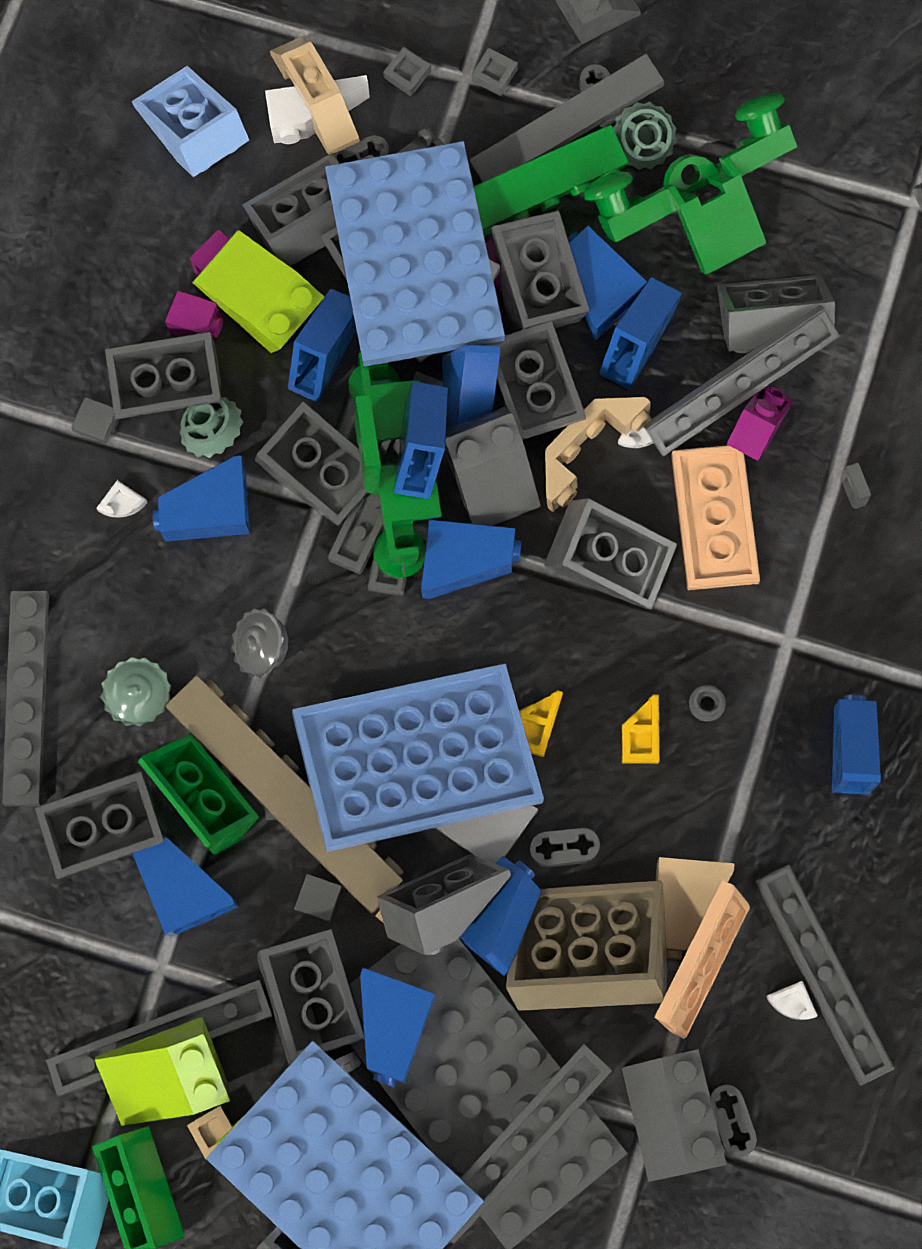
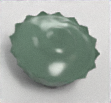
[613,102,677,170]
[180,397,243,458]
[100,657,171,726]

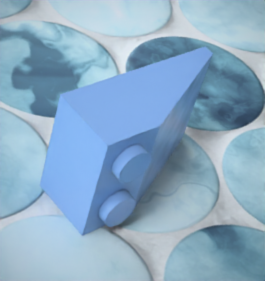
[132,66,249,177]

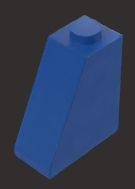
[568,226,647,340]
[599,277,682,390]
[288,289,356,403]
[442,345,500,429]
[394,381,448,499]
[153,456,250,542]
[421,520,522,599]
[832,694,881,795]
[133,837,238,938]
[459,856,542,976]
[360,968,436,1087]

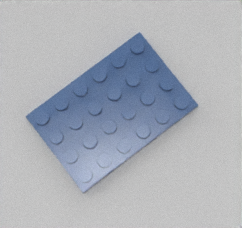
[325,141,505,367]
[292,664,544,852]
[206,1041,484,1249]

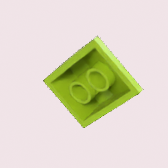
[192,230,324,353]
[94,1017,230,1126]

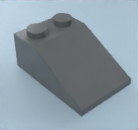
[491,211,589,333]
[484,321,586,440]
[255,402,367,526]
[444,407,541,526]
[544,498,677,609]
[377,854,511,955]

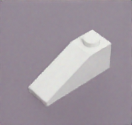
[265,75,370,144]

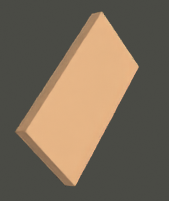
[671,445,760,590]
[655,880,750,1039]

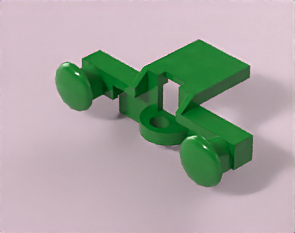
[583,92,797,275]
[349,353,442,578]

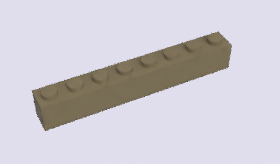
[165,675,404,916]

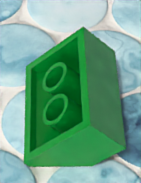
[138,733,259,854]

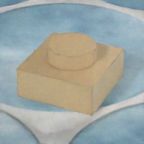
[187,1106,233,1159]

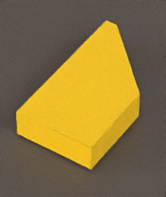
[519,691,563,757]
[622,695,659,763]

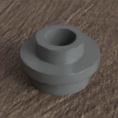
[689,685,726,722]

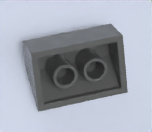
[555,0,641,44]
[242,154,339,267]
[718,275,835,353]
[105,332,222,419]
[35,772,165,879]
[257,929,365,1065]
[622,1049,727,1182]

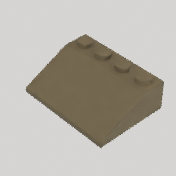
[506,881,668,1011]

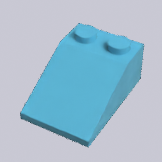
[0,1149,109,1249]

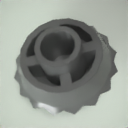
[231,607,288,678]

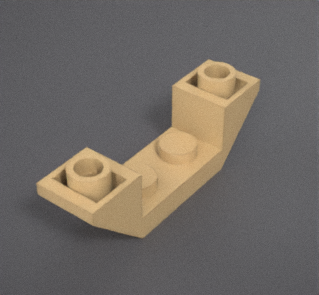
[270,37,360,155]
[545,397,650,512]

